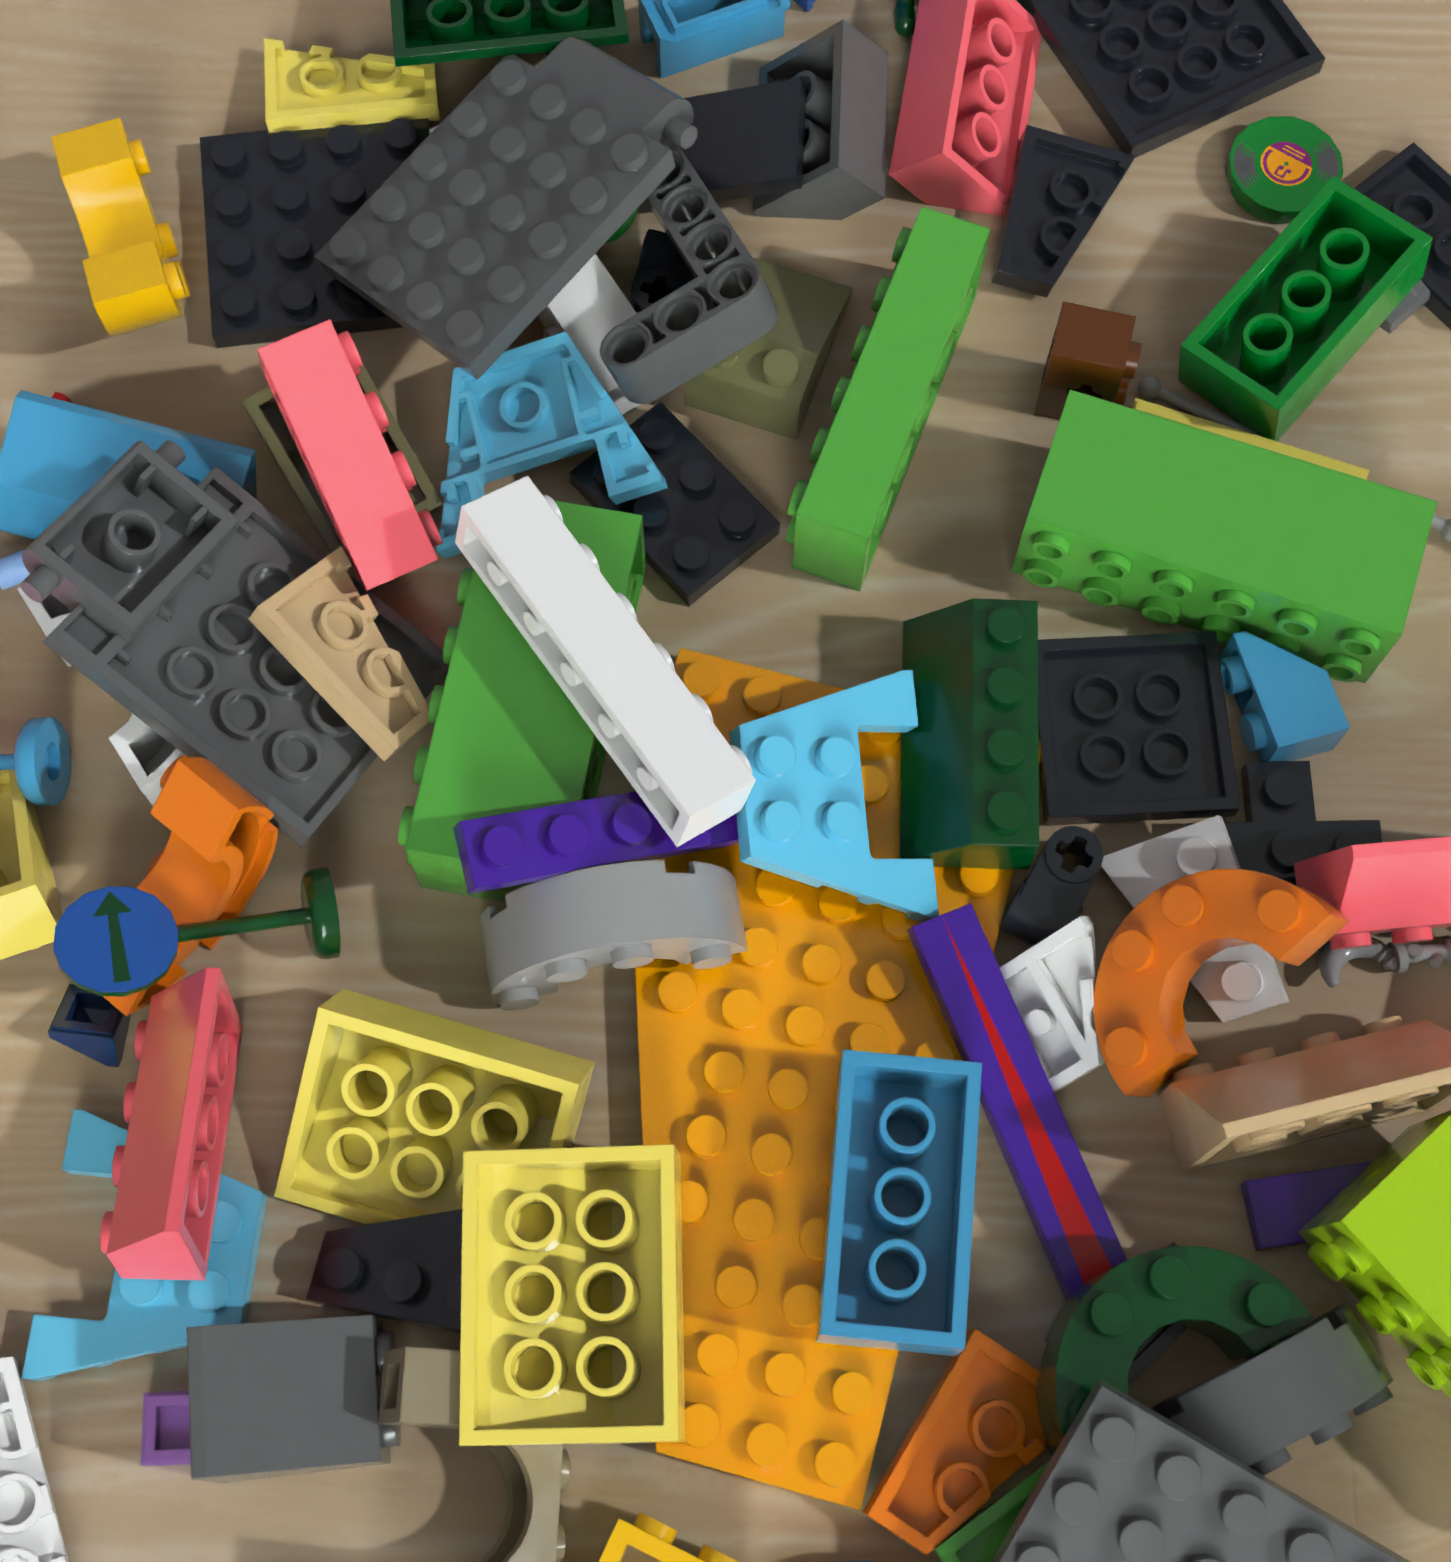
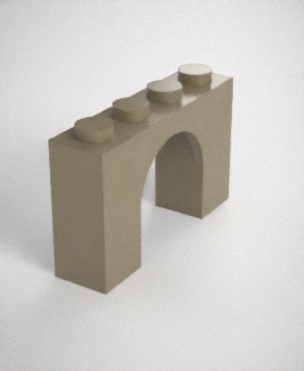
[378,1347,570,1562]

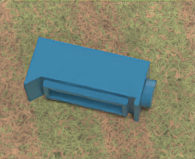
[638,0,790,78]

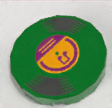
[1225,116,1343,224]

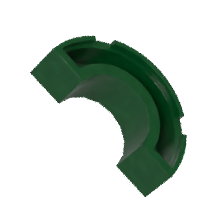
[1037,1246,1313,1456]

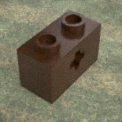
[1034,301,1142,420]

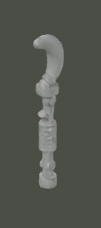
[1319,937,1451,987]

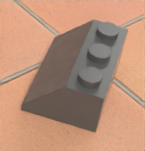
[753,20,888,220]

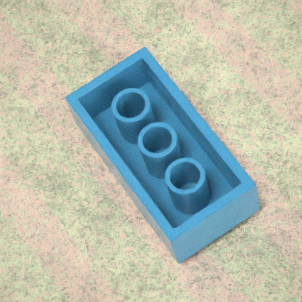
[816,1049,982,1356]

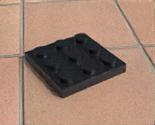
[1038,631,1240,826]

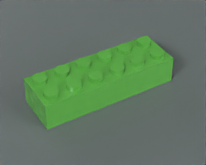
[786,206,991,591]

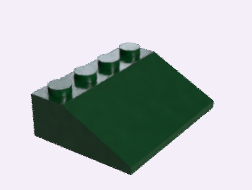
[390,0,629,67]

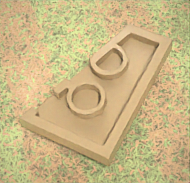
[249,546,429,762]

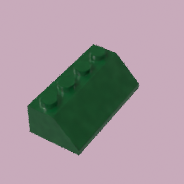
[899,598,1039,870]

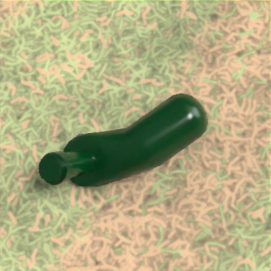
[893,0,916,37]

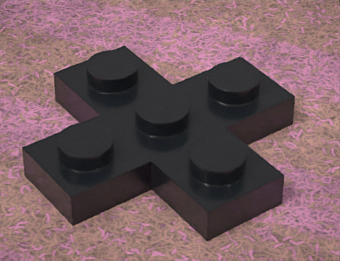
[1187,761,1382,951]

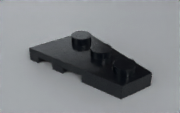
[991,125,1136,298]
[306,1209,462,1334]

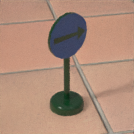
[53,867,341,997]

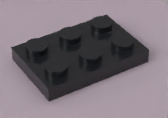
[569,401,780,606]

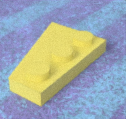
[264,38,440,133]

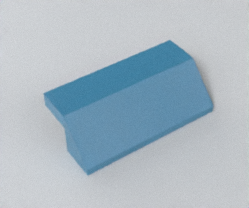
[0,390,257,539]

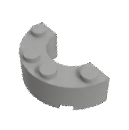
[480,860,748,1010]

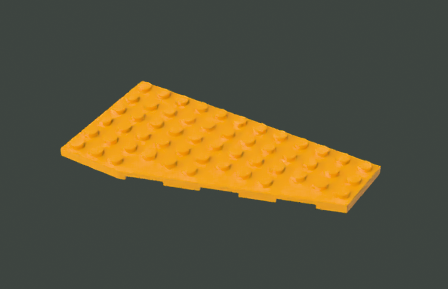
[635,648,1040,1511]

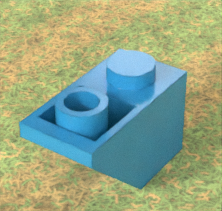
[1219,631,1350,761]

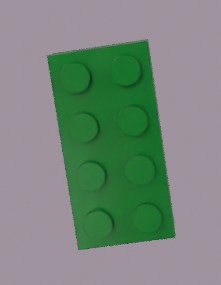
[1178,176,1433,441]

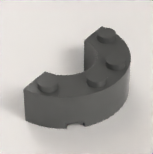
[1150,1302,1393,1475]

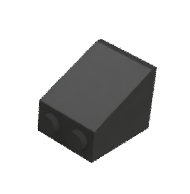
[187,1315,401,1483]

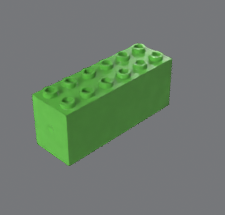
[1011,390,1437,683]
[398,490,646,902]

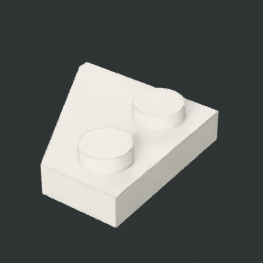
[1000,915,1105,1093]

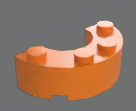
[103,755,278,1016]
[1093,869,1350,1097]

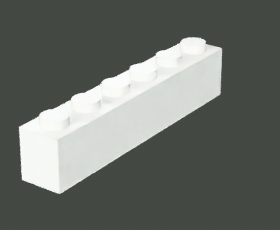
[455,475,756,847]

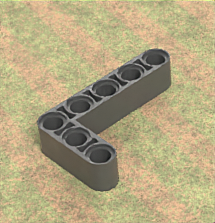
[600,143,779,404]

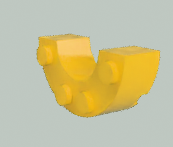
[51,117,191,336]

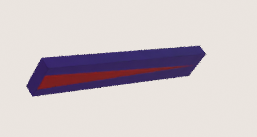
[907,903,1127,1302]

